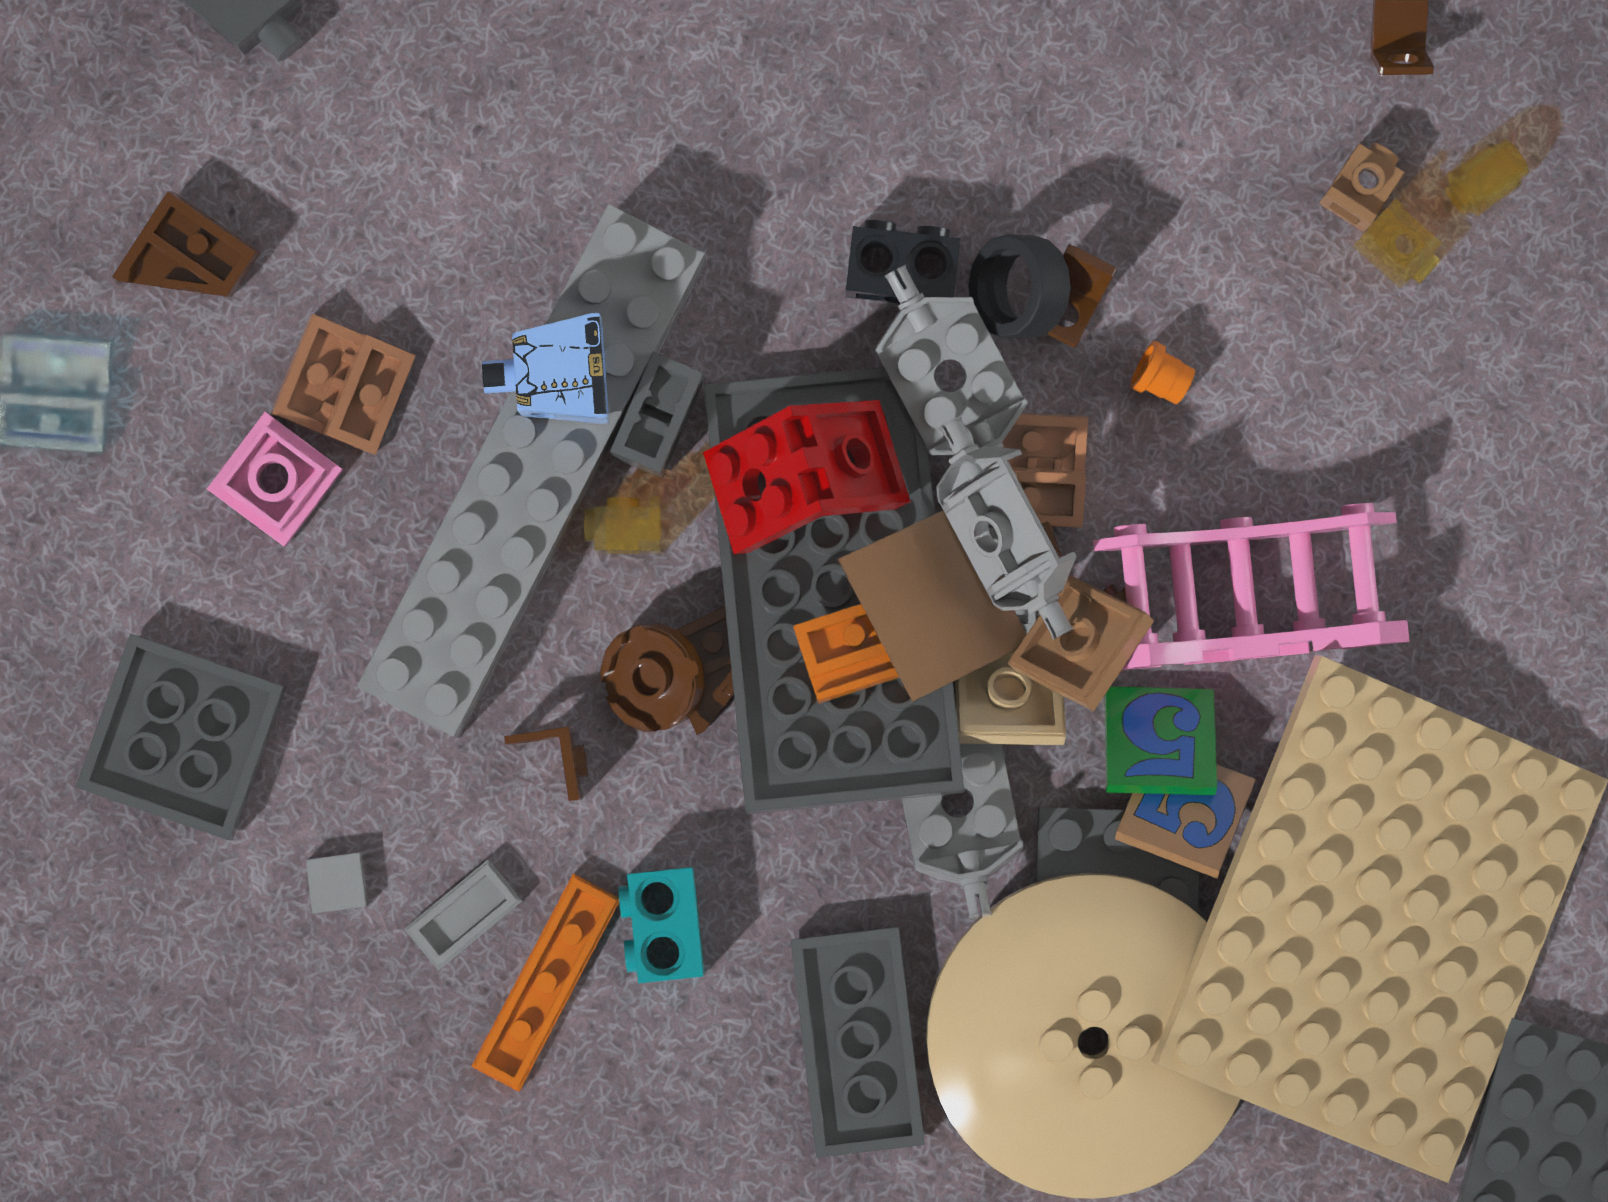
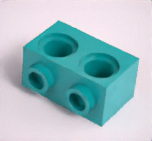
[618,867,705,984]

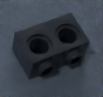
[845,220,961,304]

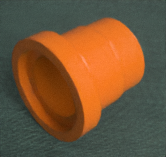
[1129,341,1195,405]

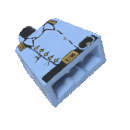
[482,313,610,424]

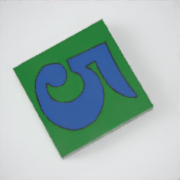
[1104,686,1217,795]

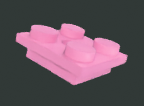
[207,412,343,547]

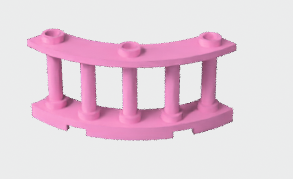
[1093,503,1410,670]

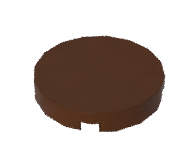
[600,623,705,732]

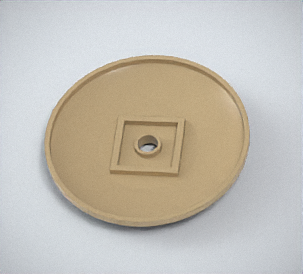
[927,873,1240,1199]

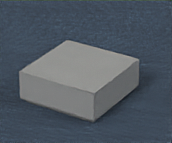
[306,852,368,914]

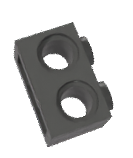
[610,351,705,479]

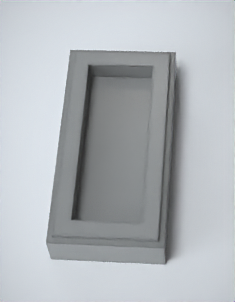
[404,859,523,971]

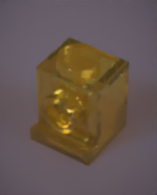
[1352,198,1442,288]
[584,496,662,554]

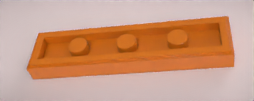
[471,873,619,1092]

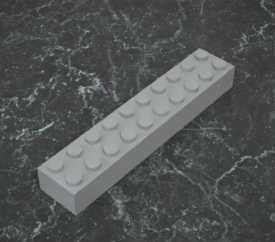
[357,204,706,738]

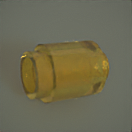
[1445,139,1529,216]

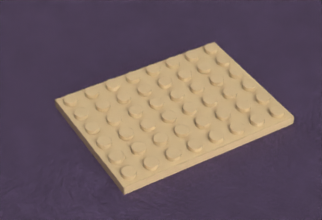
[1151,655,1608,1183]

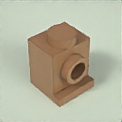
[1319,142,1405,232]

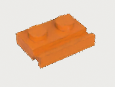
[793,604,900,704]

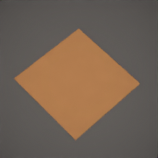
[838,510,1027,702]

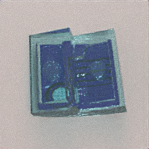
[0,332,114,453]

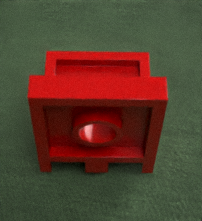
[703,400,911,555]

